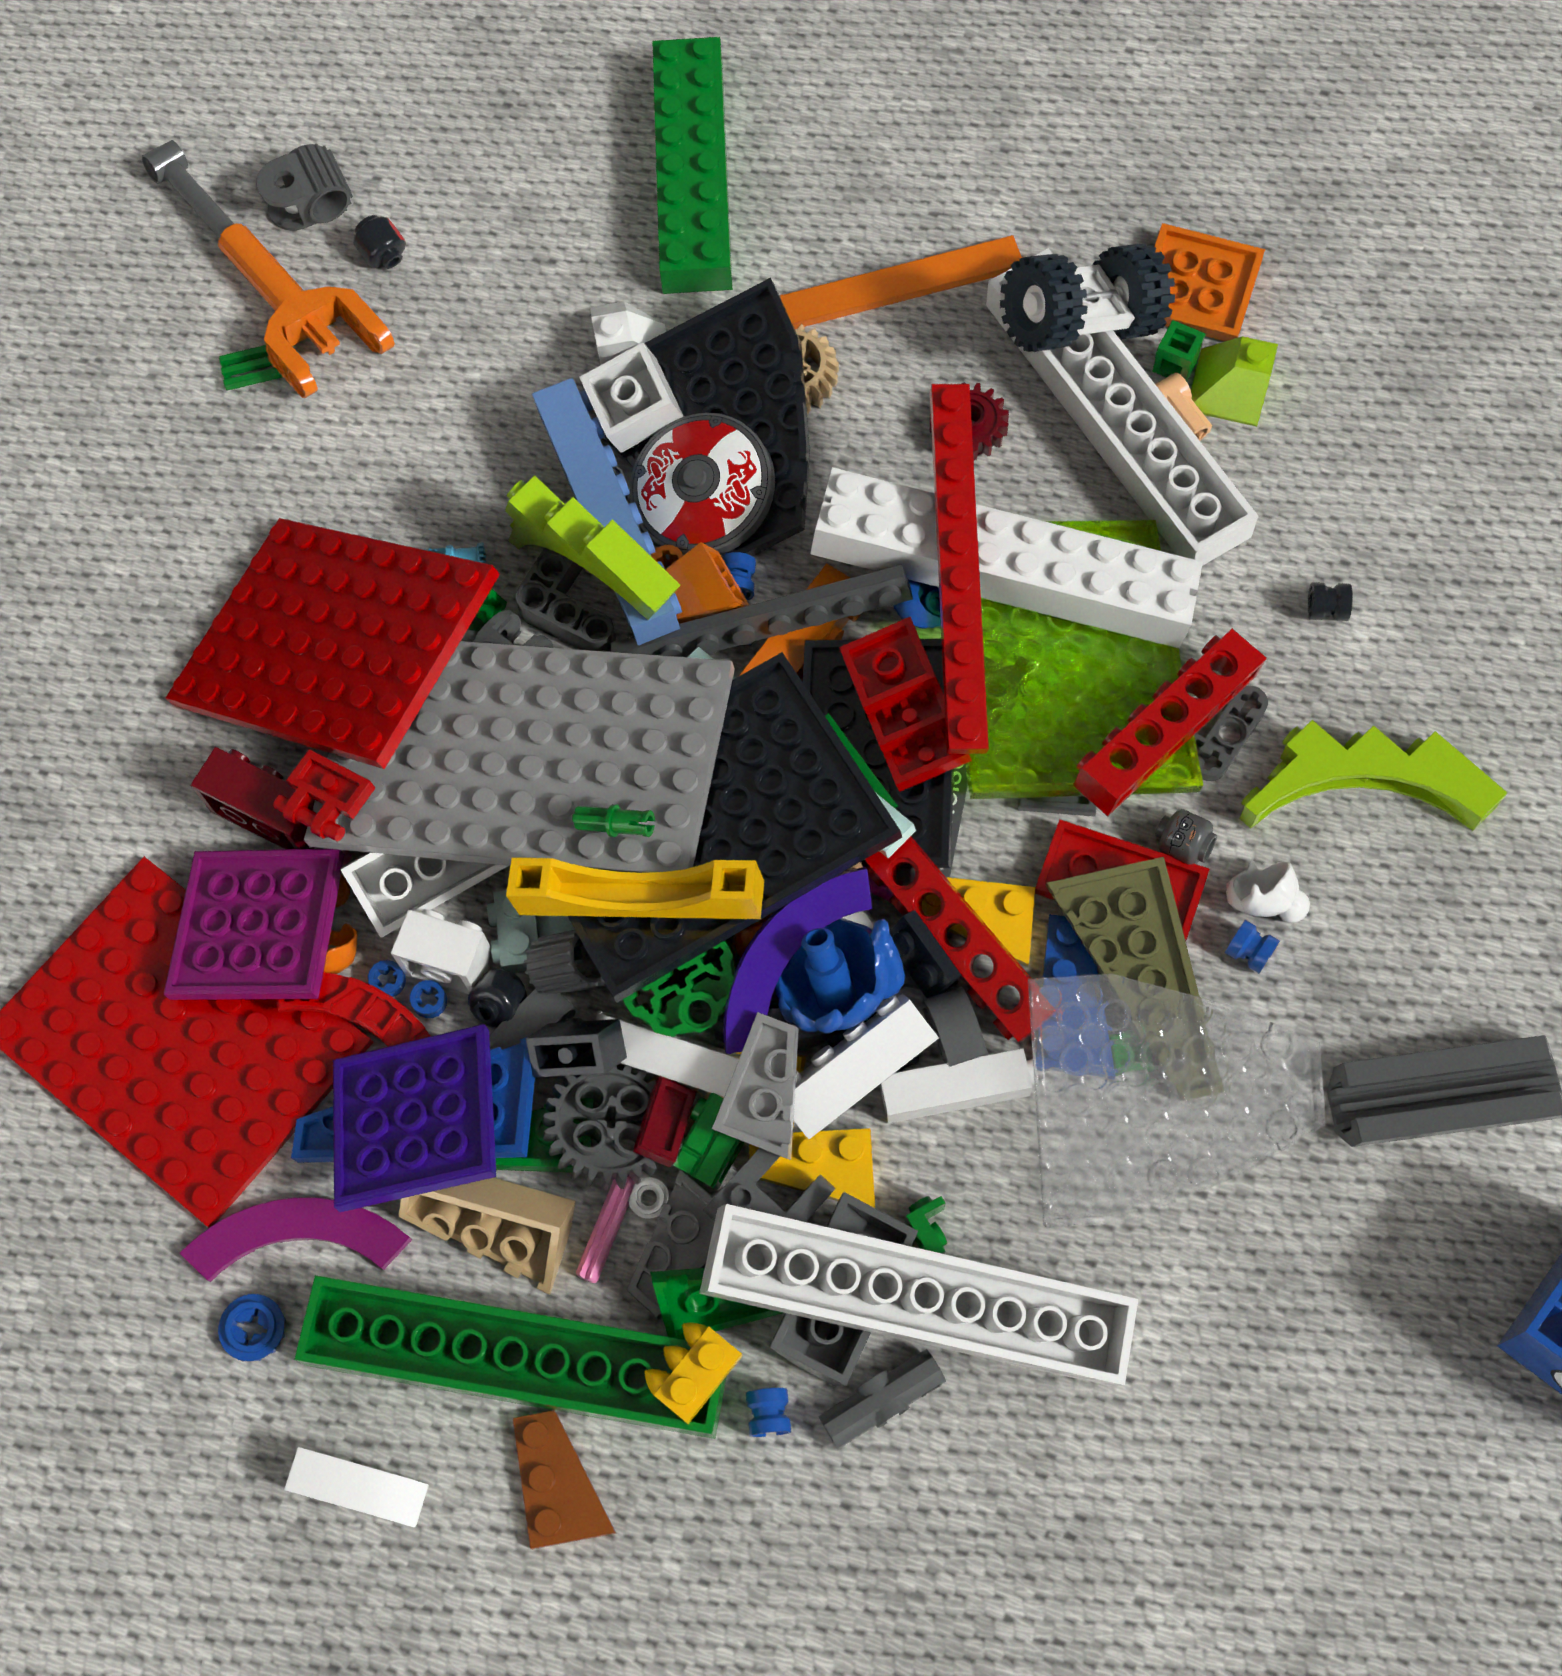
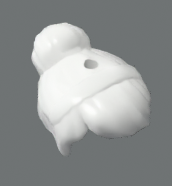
[1226,860,1310,923]

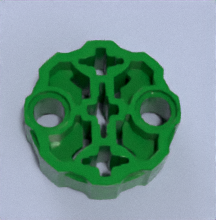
[623,939,737,1037]

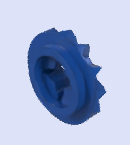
[218,1294,286,1362]

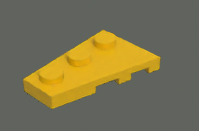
[922,877,1035,966]
[749,1128,875,1208]

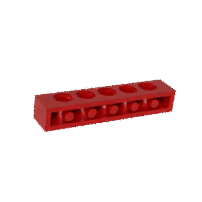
[1073,628,1267,817]
[865,836,1058,1042]

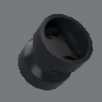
[1308,582,1353,621]

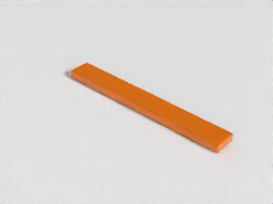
[780,235,1022,329]

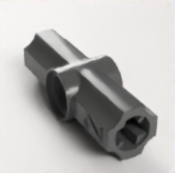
[818,1349,946,1449]

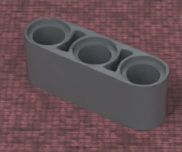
[489,989,577,1050]

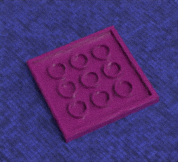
[164,849,345,1000]

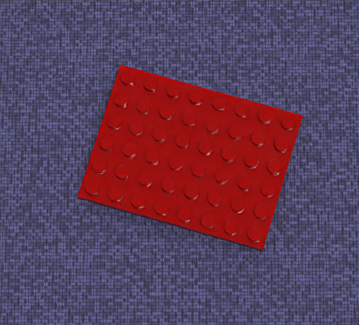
[165,518,500,769]
[0,856,373,1228]

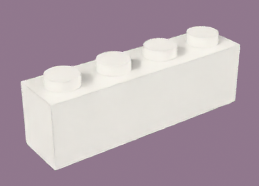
[793,993,939,1139]

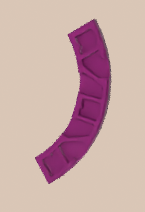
[179,1198,412,1282]

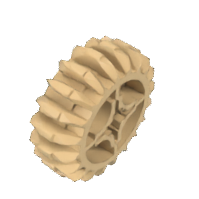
[796,324,839,415]

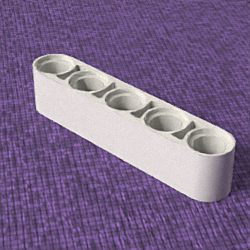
[595,1011,741,1097]

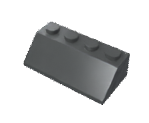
[769,1192,918,1387]

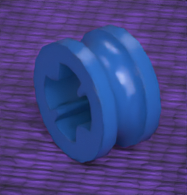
[368,960,406,997]
[410,980,448,1018]

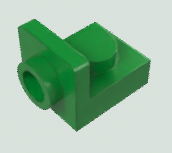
[904,1196,947,1254]

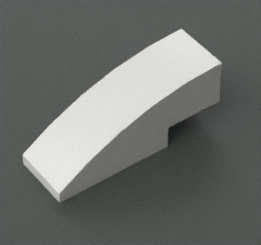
[284,1447,429,1528]

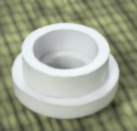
[628,1177,669,1219]

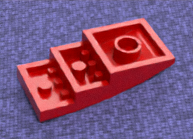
[839,617,972,792]

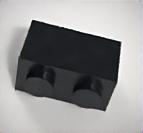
[526,1019,627,1077]

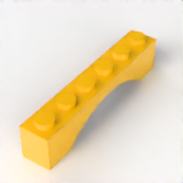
[506,858,764,919]

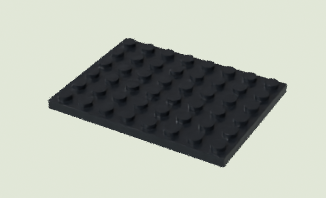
[568,652,903,1003]

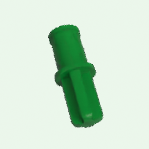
[572,804,655,837]

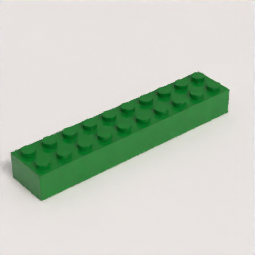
[294,1275,727,1439]

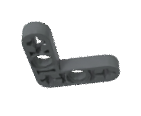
[1127,686,1268,781]

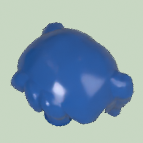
[775,918,905,1033]

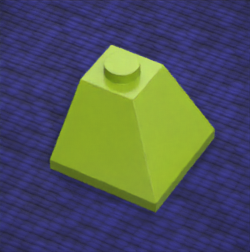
[1191,336,1278,427]

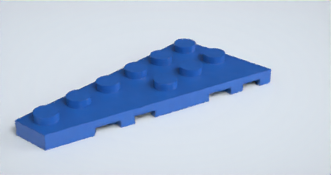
[291,1037,535,1163]

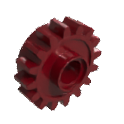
[929,382,1009,460]

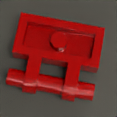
[273,749,375,842]

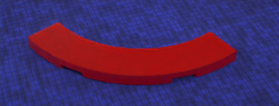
[276,971,431,1047]

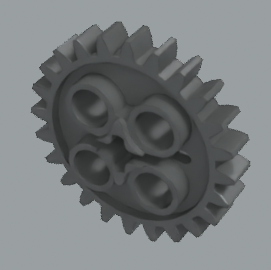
[542,1065,658,1190]

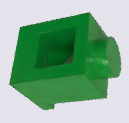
[1152,320,1206,382]

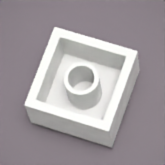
[579,342,684,453]
[391,909,493,995]

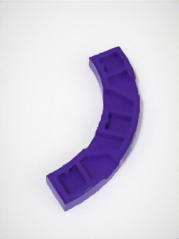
[724,867,872,1054]

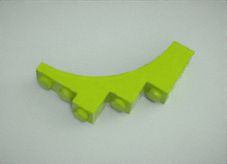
[505,475,680,620]
[1239,720,1508,831]

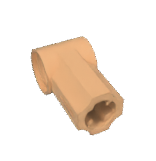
[1155,373,1212,441]

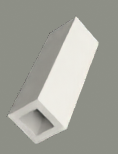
[880,1048,1037,1124]

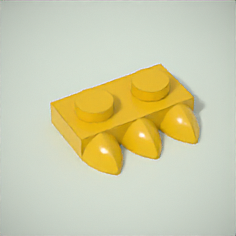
[645,1322,743,1424]

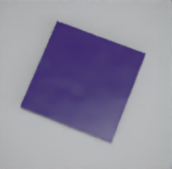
[333,1024,496,1212]

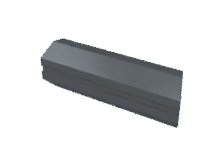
[1327,1035,1562,1147]

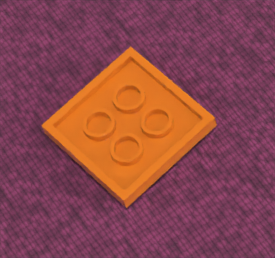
[1154,223,1265,341]

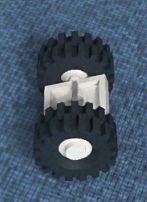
[1000,244,1175,352]

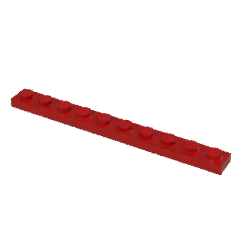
[930,384,989,754]

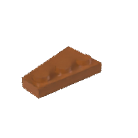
[513,1410,617,1550]

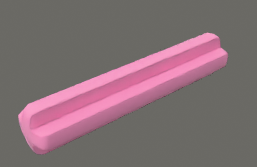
[576,1176,635,1283]

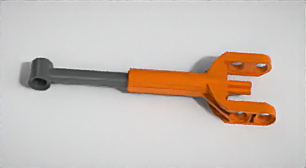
[142,140,395,399]

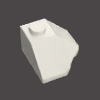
[590,301,666,365]

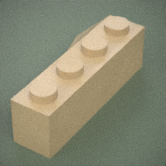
[399,1178,576,1295]

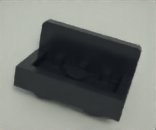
[890,909,961,998]

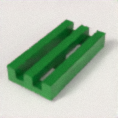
[219,345,283,391]

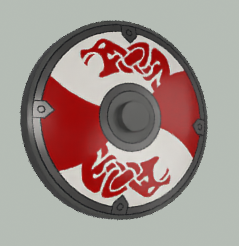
[630,413,775,556]

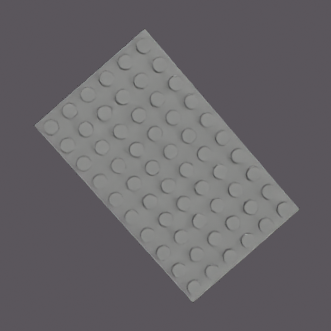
[304,641,735,873]

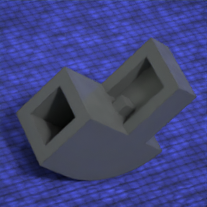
[922,987,988,1067]

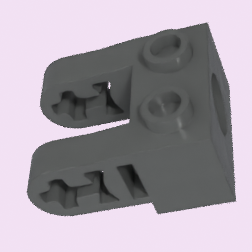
[703,1148,836,1222]

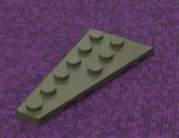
[1046,857,1224,1101]

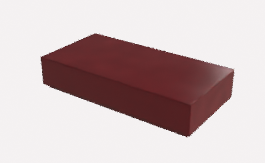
[633,1076,697,1167]

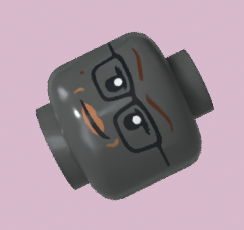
[1155,809,1217,865]

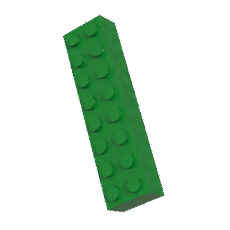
[652,37,733,294]

